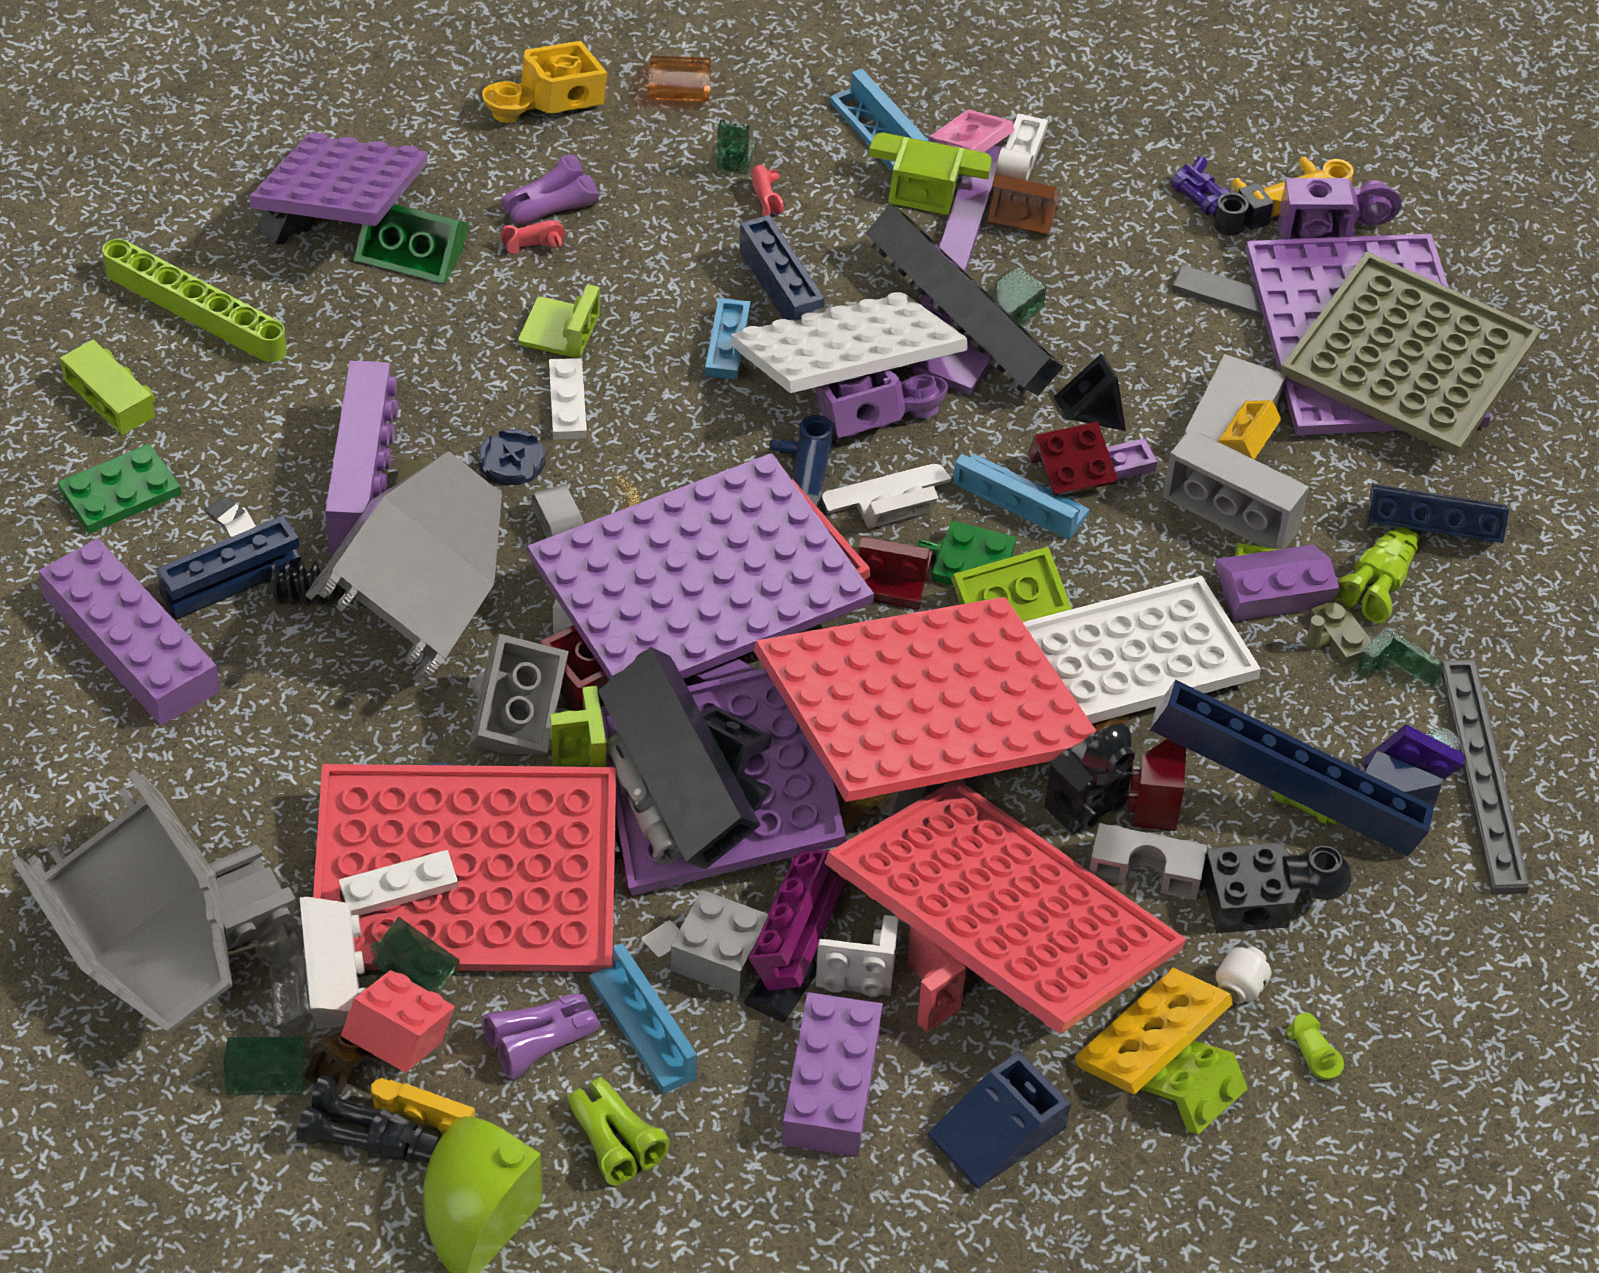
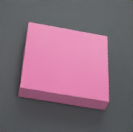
[927,109,1015,152]

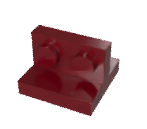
[859,537,932,610]

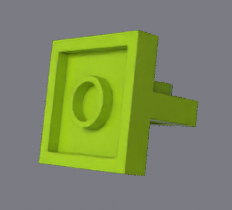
[550,686,607,767]

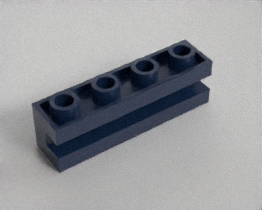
[739,215,825,321]
[1366,484,1509,543]
[156,516,301,618]

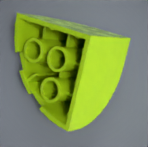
[423,1116,542,1273]

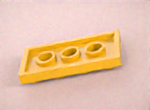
[1075,968,1233,1095]

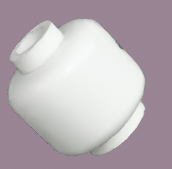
[1216,947,1272,1004]

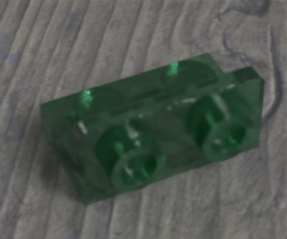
[370,917,460,993]
[223,1037,306,1095]

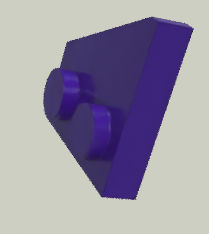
[1364,724,1464,781]

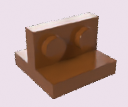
[987,174,1061,236]

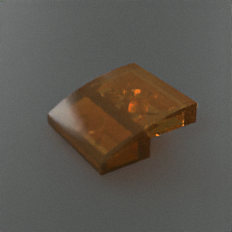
[648,55,711,102]

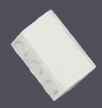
[300,897,366,1029]

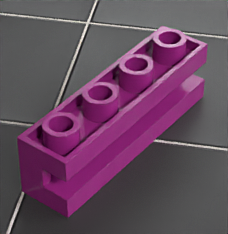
[749,850,846,990]

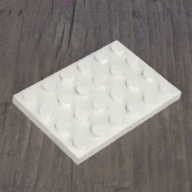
[731,292,967,393]
[1023,576,1261,724]

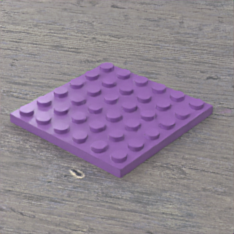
[601,668,847,896]

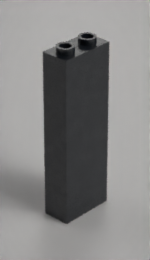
[598,647,761,869]

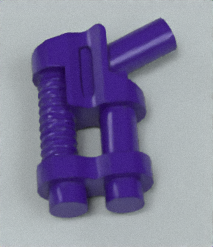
[1171,156,1231,216]

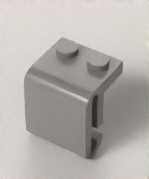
[209,844,296,950]

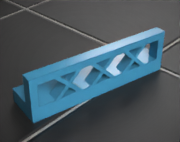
[830,68,929,172]
[953,453,1090,540]
[589,943,697,1094]

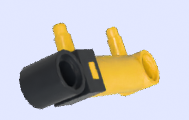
[1214,157,1354,236]

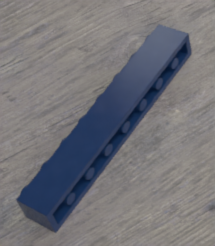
[1150,679,1434,856]

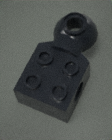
[1044,723,1136,835]
[1202,843,1352,934]

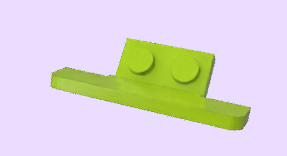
[868,133,992,215]

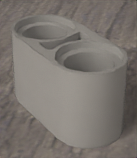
[531,484,584,538]

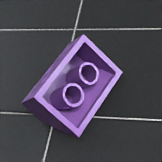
[1214,545,1339,622]

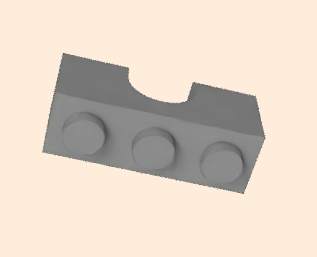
[1089,823,1207,900]

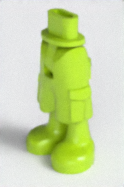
[1334,526,1420,624]

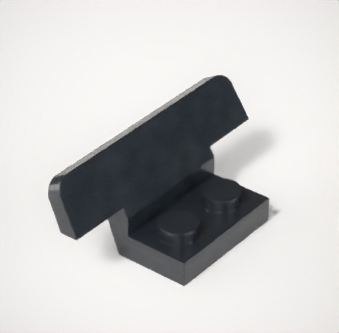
[701,706,773,812]

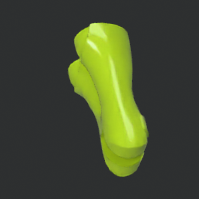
[567,1076,670,1186]

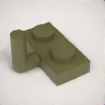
[1306,598,1376,665]

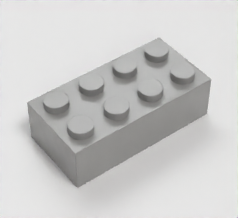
[1162,429,1309,549]

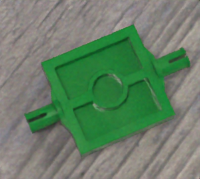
[917,520,1017,586]

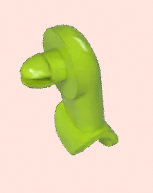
[1286,1013,1344,1081]

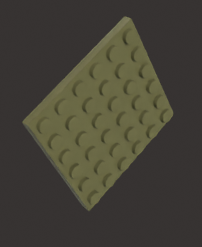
[1280,251,1541,456]

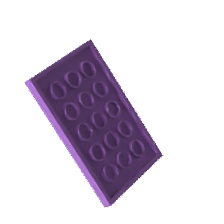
[250,133,428,226]

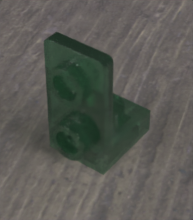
[717,120,756,175]
[1357,627,1443,688]

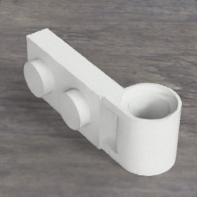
[996,114,1048,181]

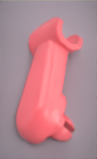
[751,164,784,217]
[501,220,566,254]

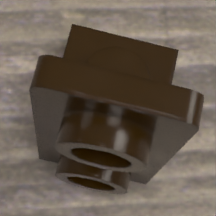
[304,1032,376,1095]

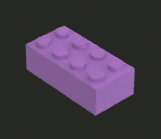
[782,992,883,1157]

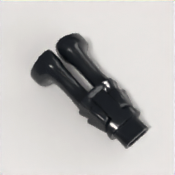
[296,1075,440,1164]

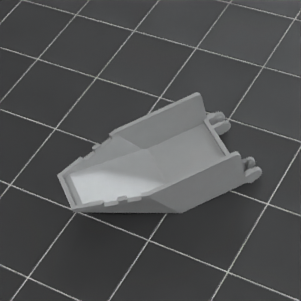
[305,451,502,682]
[12,769,232,1034]

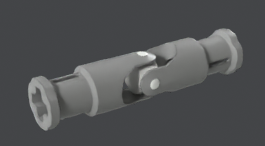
[606,733,683,865]

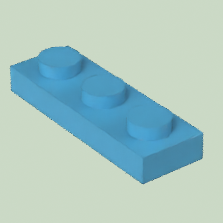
[705,298,751,380]

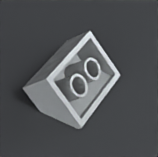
[469,633,568,754]

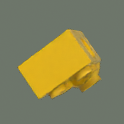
[482,41,607,123]

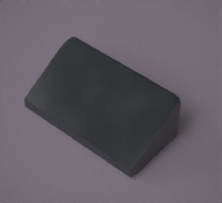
[744,958,817,1023]

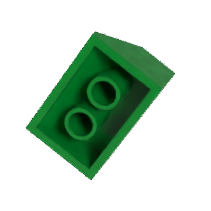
[354,203,469,284]

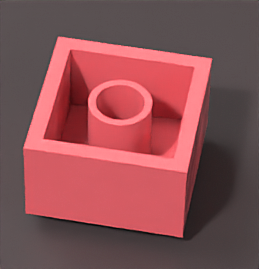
[341,970,455,1073]

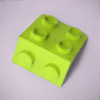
[1141,1040,1248,1135]

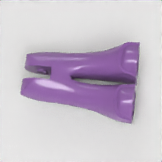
[500,154,599,225]
[481,993,601,1080]

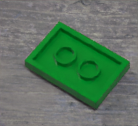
[57,443,182,534]

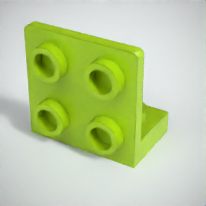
[518,284,600,358]

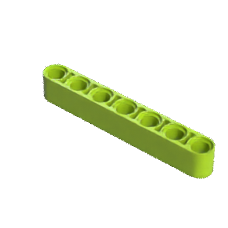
[102,239,287,363]

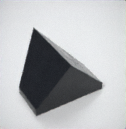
[1054,354,1126,432]

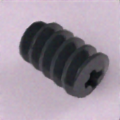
[272,560,345,605]

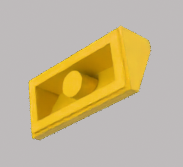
[1217,400,1281,459]

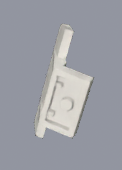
[822,464,952,529]

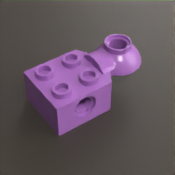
[1277,178,1402,240]
[815,369,948,438]

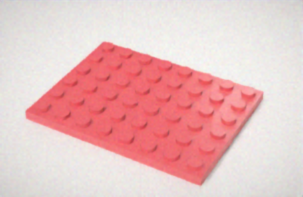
[754,597,1096,802]
[313,764,616,972]
[825,780,1186,1034]

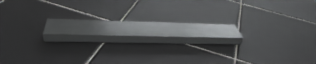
[1439,660,1530,895]

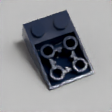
[928,1051,1071,1189]

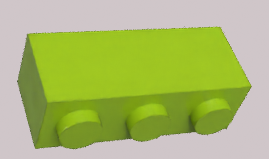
[60,339,155,435]

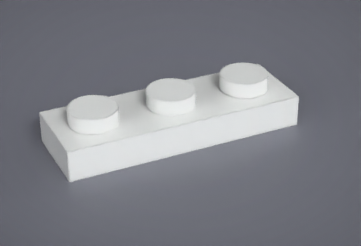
[549,358,587,440]
[339,850,458,916]

